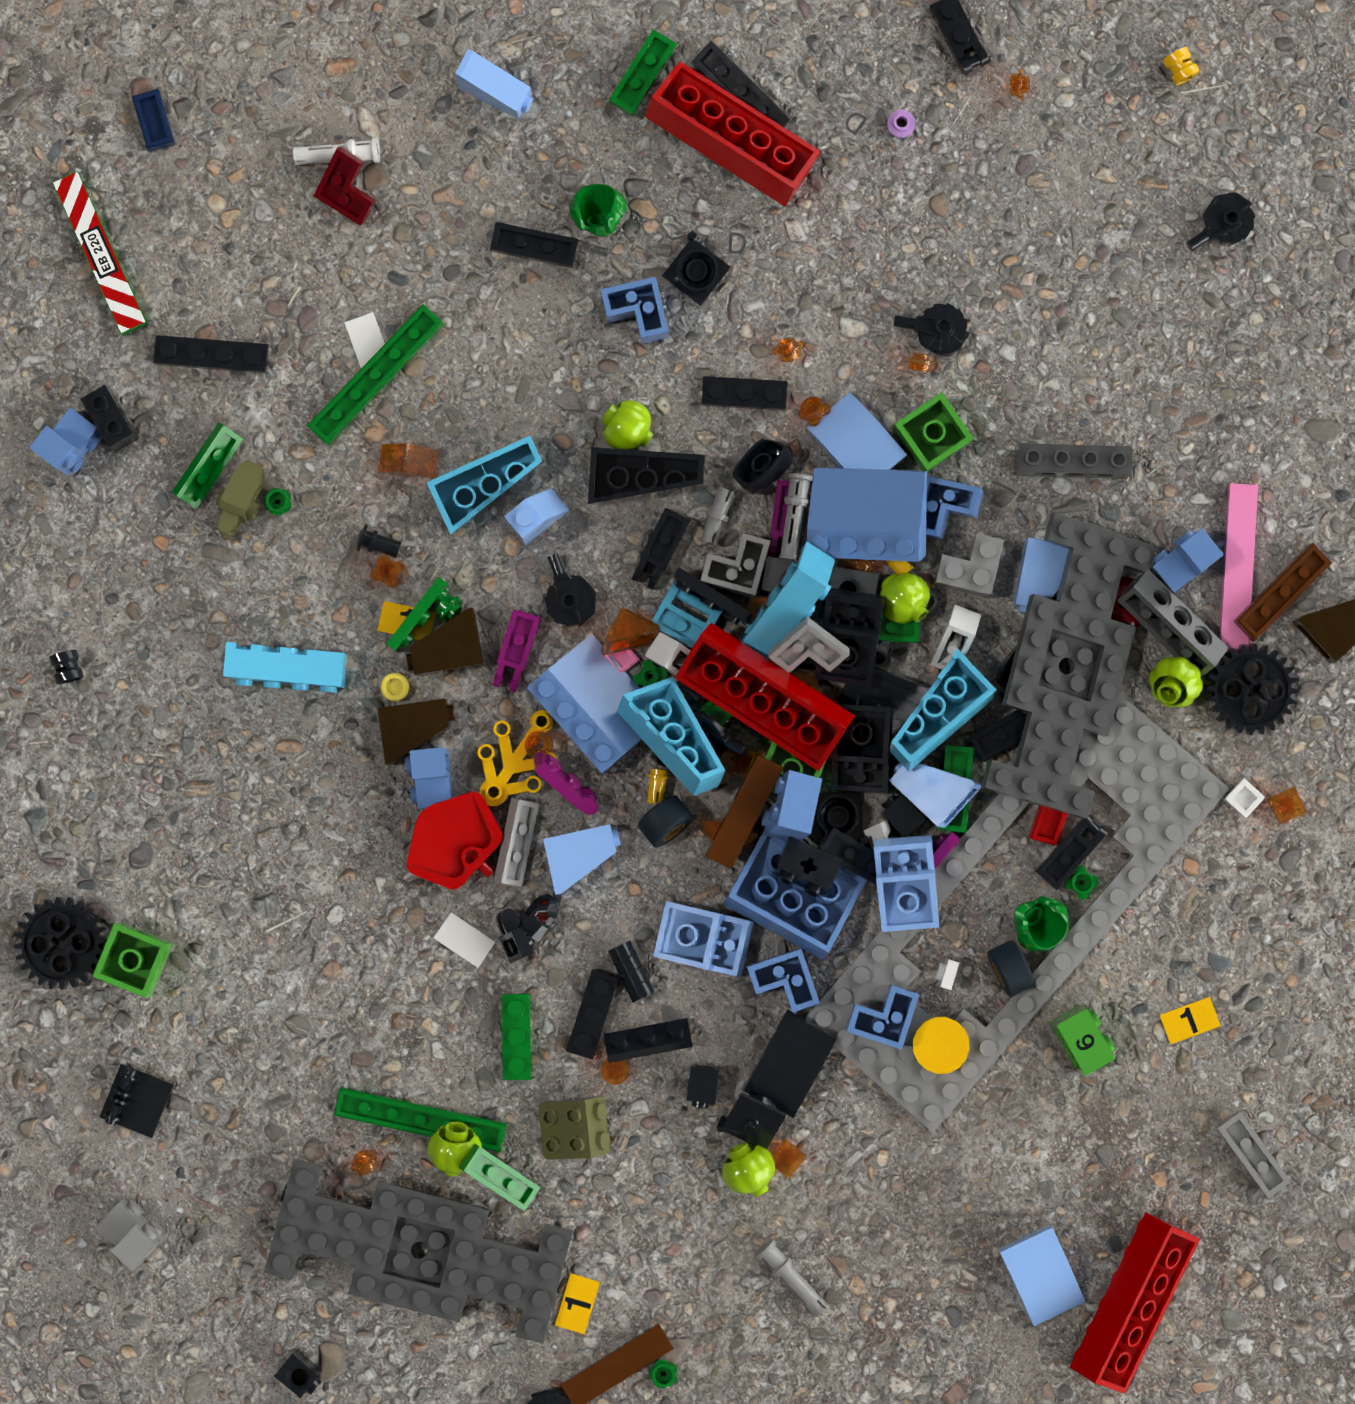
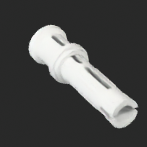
[293,137,380,165]

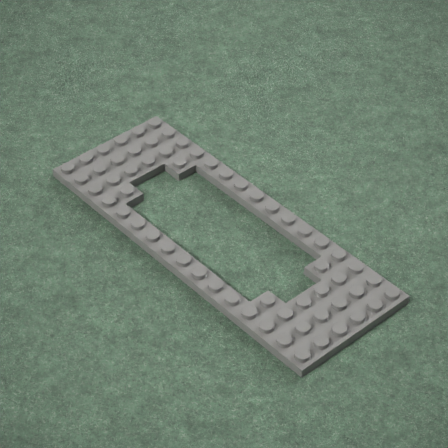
[804,690,1230,1132]

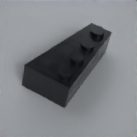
[588,447,705,504]

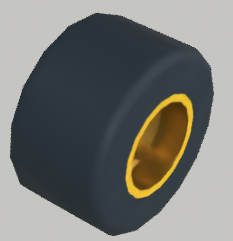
[638,795,693,848]
[987,940,1035,997]

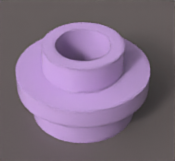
[887,109,915,138]

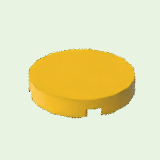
[912,1016,970,1074]

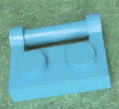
[650,581,722,649]

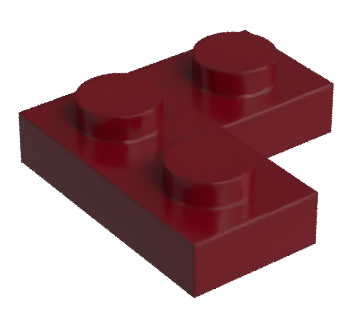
[313,146,376,226]

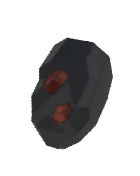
[518,894,559,942]

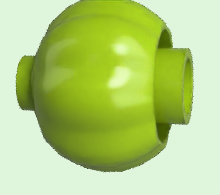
[600,400,654,450]
[880,573,930,624]
[1149,656,1203,708]
[427,1122,482,1177]
[722,1142,775,1197]

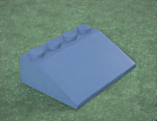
[807,467,927,562]
[527,634,642,774]
[723,829,867,960]

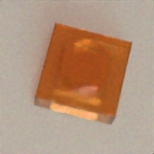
[1267,786,1306,824]
[771,1137,807,1179]

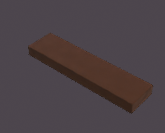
[1233,543,1332,642]
[705,754,783,869]
[561,1323,674,1404]

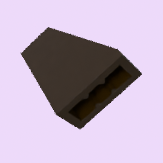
[1292,599,1355,664]
[406,608,484,676]
[378,699,455,765]

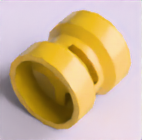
[1162,47,1200,86]

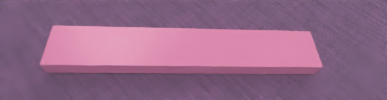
[1219,483,1258,653]

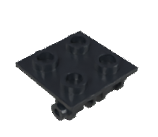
[99,1064,174,1138]

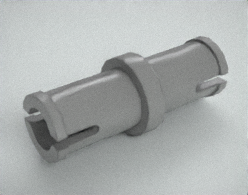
[700,487,735,546]

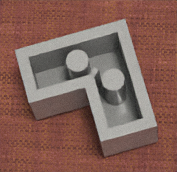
[700,533,770,598]
[933,533,1004,598]
[95,1199,166,1271]

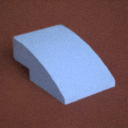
[806,392,907,470]
[873,835,939,932]
[653,901,754,977]
[998,1225,1085,1326]

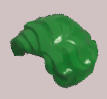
[569,184,627,237]
[1014,896,1069,952]

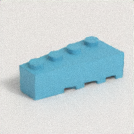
[427,436,542,535]
[740,541,835,661]
[223,642,347,693]
[890,648,996,772]
[617,677,725,796]

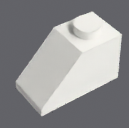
[930,605,981,669]
[645,632,691,676]

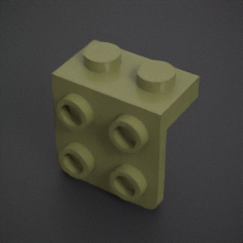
[538,1096,610,1160]

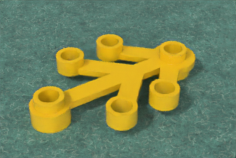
[477,710,558,806]

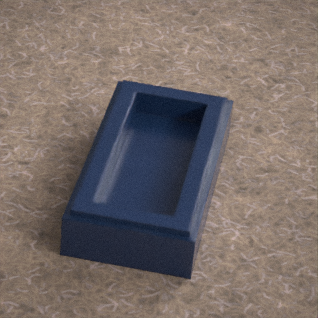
[132,89,176,152]

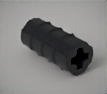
[608,941,655,1003]

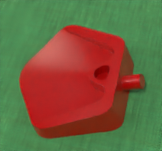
[406,791,503,890]

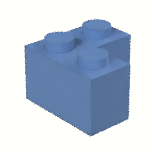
[601,277,669,344]
[29,407,101,476]
[926,476,984,541]
[1150,528,1224,593]
[405,747,453,809]
[762,770,822,841]
[746,948,820,1012]
[845,984,919,1050]

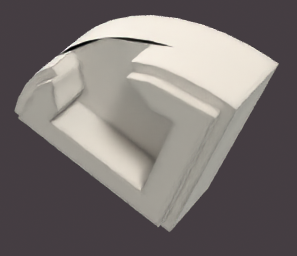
[864,820,890,850]

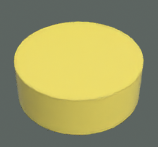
[381,673,410,702]

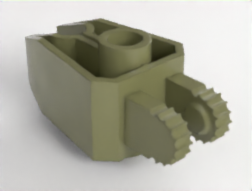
[216,460,263,540]

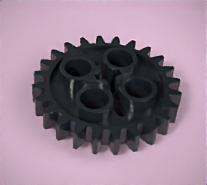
[1204,643,1299,736]
[14,897,108,990]

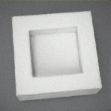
[1223,778,1265,818]
[935,959,959,990]

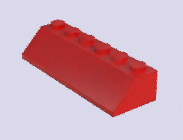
[644,61,821,207]
[675,623,855,772]
[1069,1212,1200,1394]

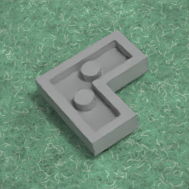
[768,617,850,673]

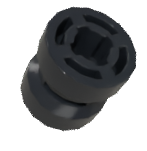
[49,650,84,685]

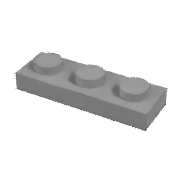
[494,798,539,887]
[1215,1111,1291,1199]

